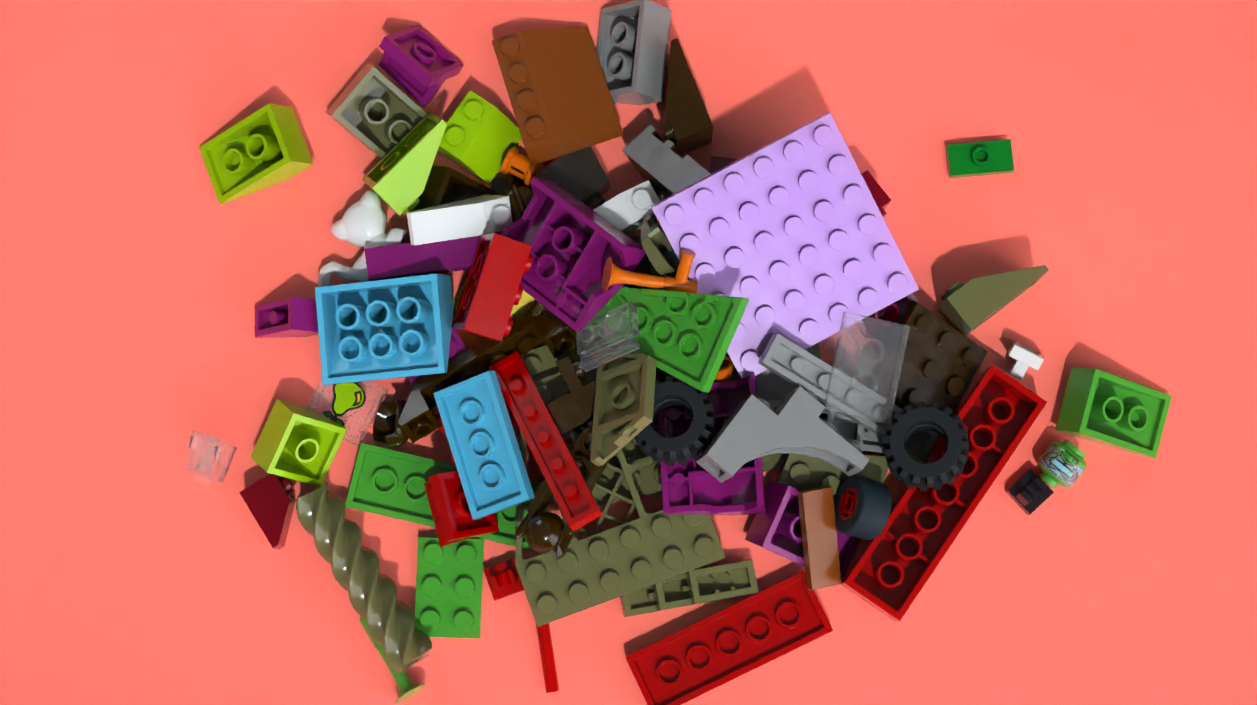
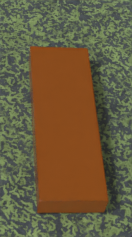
[797,485,842,590]

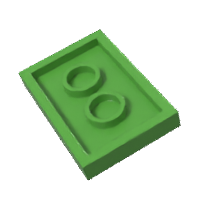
[414,537,485,639]

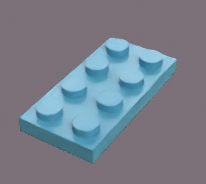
[433,371,535,520]

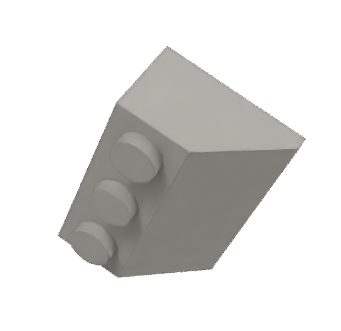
[596,0,672,105]

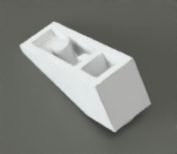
[593,180,660,235]
[407,194,512,245]

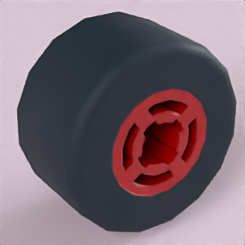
[834,476,892,540]

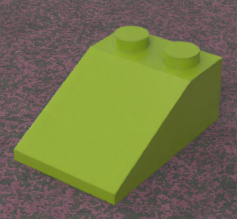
[199,103,314,204]
[362,112,447,216]

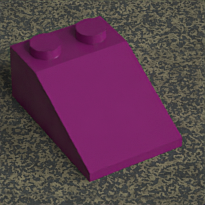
[745,480,860,583]

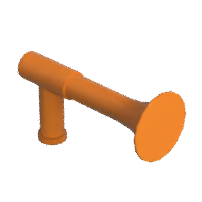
[602,249,698,294]

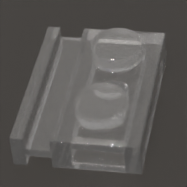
[576,301,640,372]

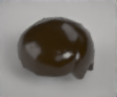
[373,398,409,447]

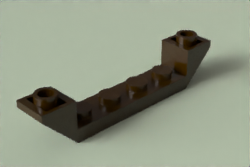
[398,315,583,443]

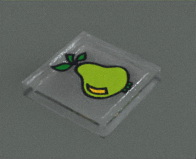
[306,377,389,448]

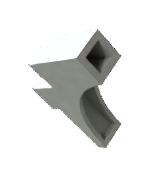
[696,386,869,483]

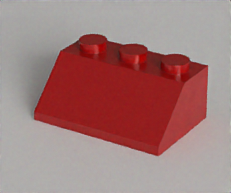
[452,233,533,342]

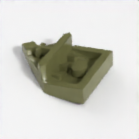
[641,214,677,277]

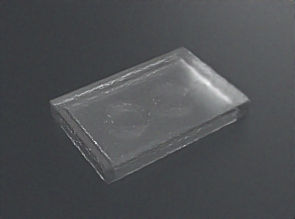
[824,312,910,425]

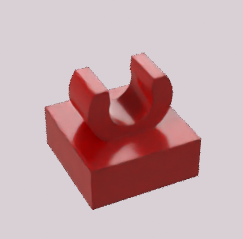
[484,558,524,601]

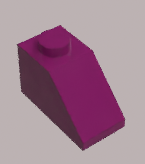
[255,297,318,338]

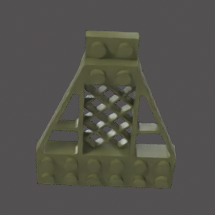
[515,345,726,627]

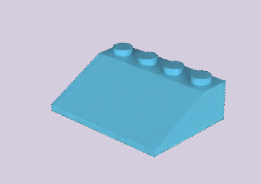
[315,274,454,385]

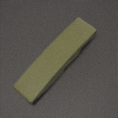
[620,560,759,618]

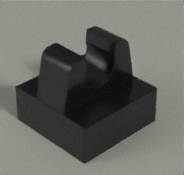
[1005,469,1054,515]

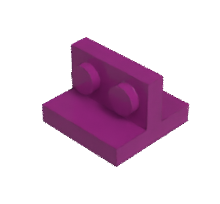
[379,25,464,106]

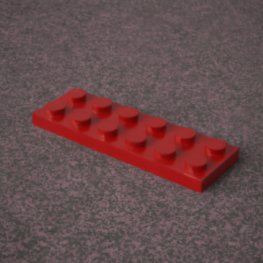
[625,571,833,705]

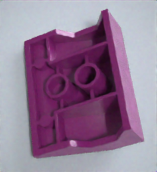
[500,177,645,332]
[658,375,766,516]

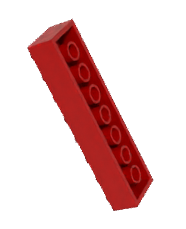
[841,365,1047,622]

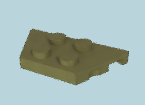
[590,345,657,466]

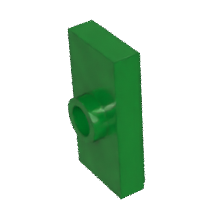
[946,139,1014,178]

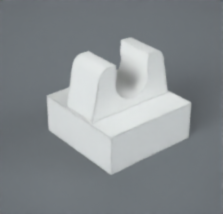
[1008,340,1044,380]

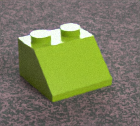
[438,90,522,186]
[251,398,347,487]

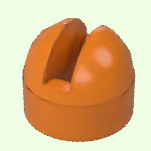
[714,356,735,383]

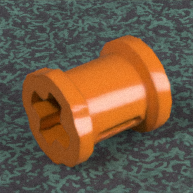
[501,147,543,187]

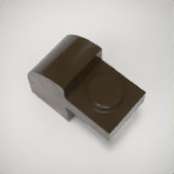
[546,356,596,434]

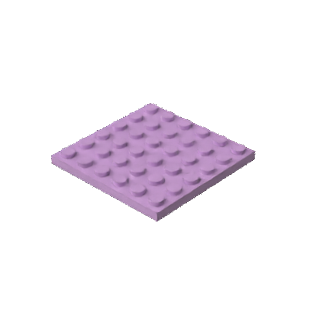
[651,112,919,379]

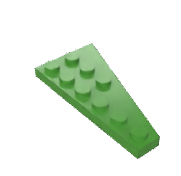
[584,287,750,393]

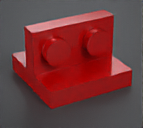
[424,471,499,547]

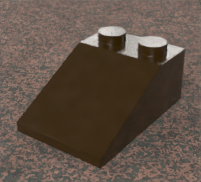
[661,39,713,155]

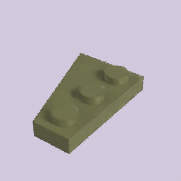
[777,453,889,503]

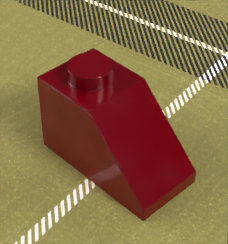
[239,473,296,550]

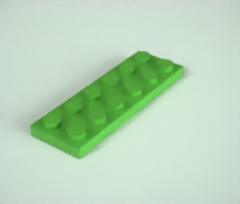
[345,443,548,551]

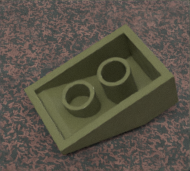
[325,64,427,159]
[937,265,1049,336]

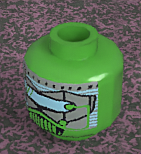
[1037,439,1087,489]

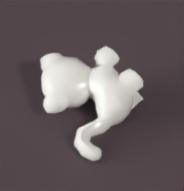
[317,191,408,287]

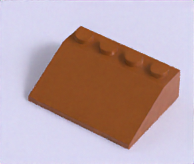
[492,27,624,166]

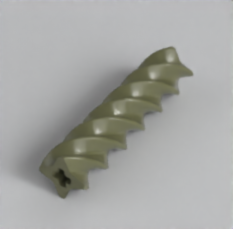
[295,482,432,674]

